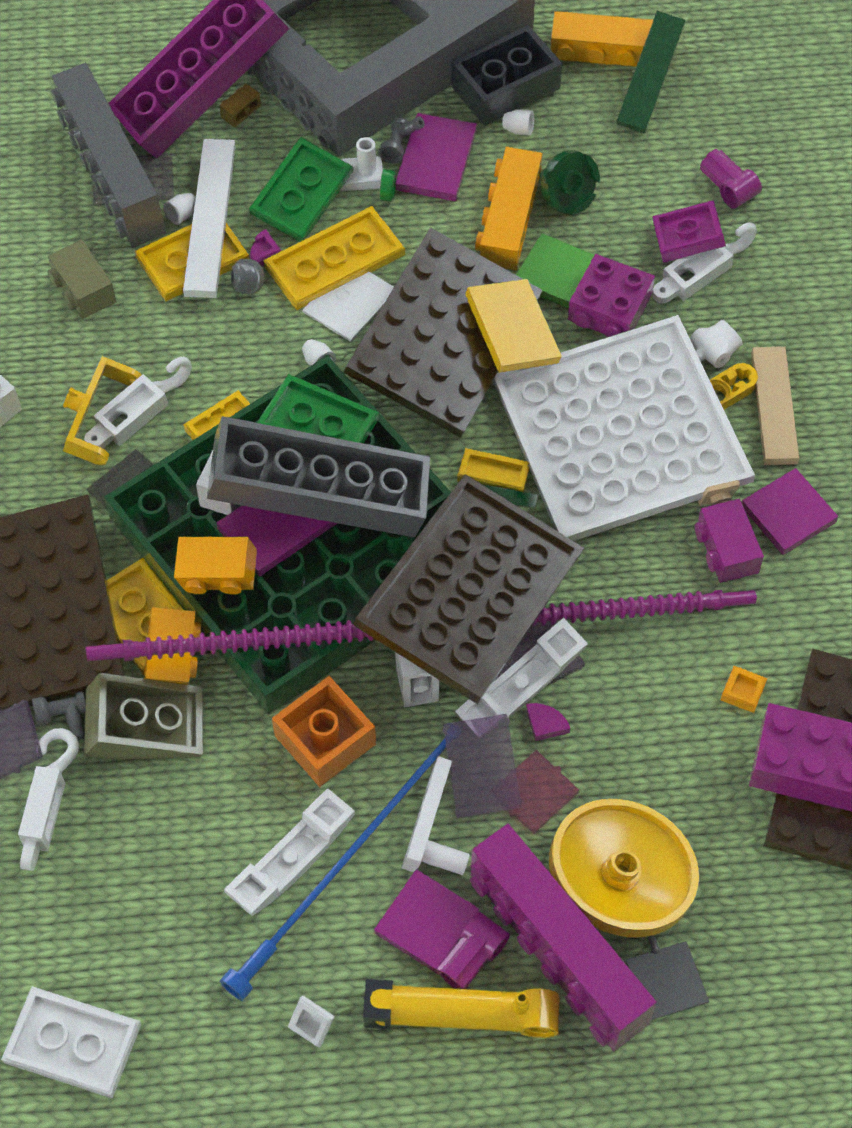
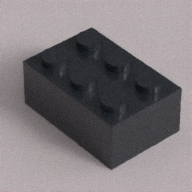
[451,25,562,126]

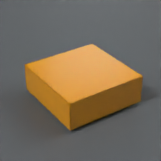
[720,666,768,713]

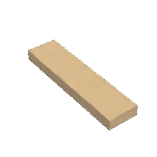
[751,347,799,465]

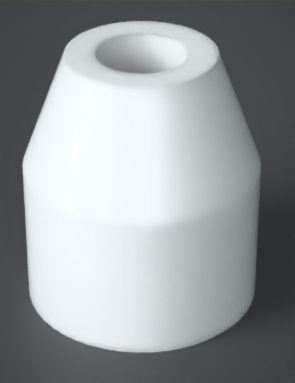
[503,109,534,135]
[163,193,196,225]
[302,339,336,366]

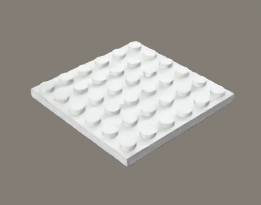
[493,315,755,541]

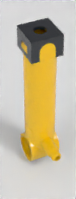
[363,979,560,1038]

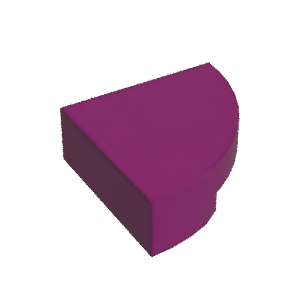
[250,229,281,267]
[526,703,571,741]

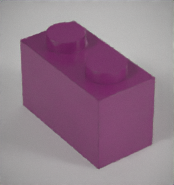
[694,498,764,583]

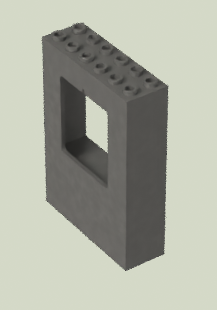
[247,0,535,157]

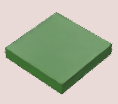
[516,233,594,309]

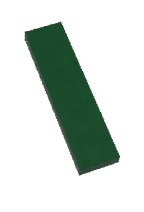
[616,11,686,133]

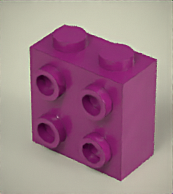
[568,253,655,337]

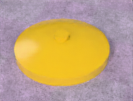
[549,799,699,937]

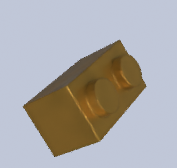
[220,84,261,127]

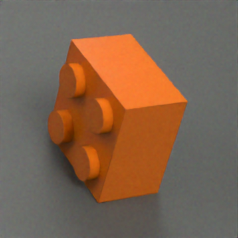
[272,676,376,787]

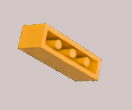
[551,11,669,70]
[475,147,543,271]

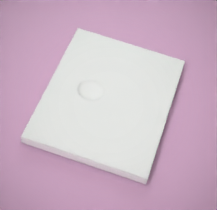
[303,272,394,342]

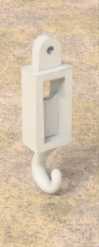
[653,222,757,303]
[84,357,192,448]
[18,728,79,871]

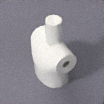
[690,320,743,368]

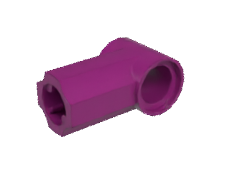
[700,149,762,209]
[437,911,510,989]

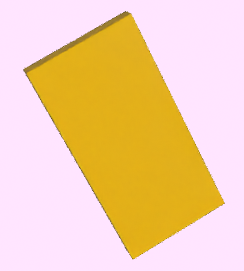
[263,206,405,311]

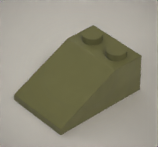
[84,673,203,760]

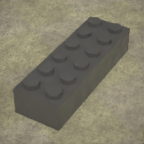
[50,62,167,248]
[207,416,430,537]

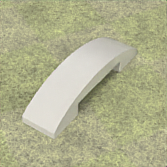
[455,618,588,739]
[224,788,355,916]

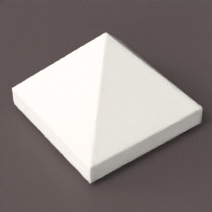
[287,996,335,1048]

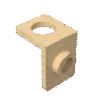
[698,480,740,506]

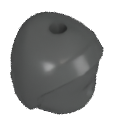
[231,259,265,294]

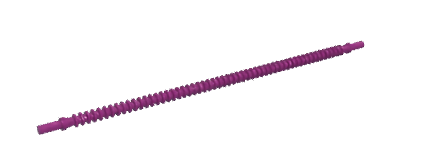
[86,590,757,661]

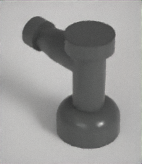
[378,116,425,164]
[32,691,86,741]

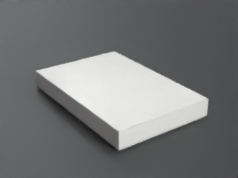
[1,987,141,1099]

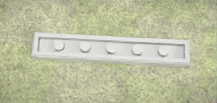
[183,139,235,298]

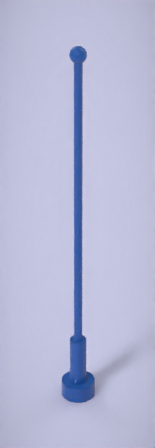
[220,725,462,1001]

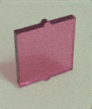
[491,750,579,834]

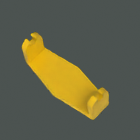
[63,356,142,465]

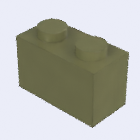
[47,239,116,319]

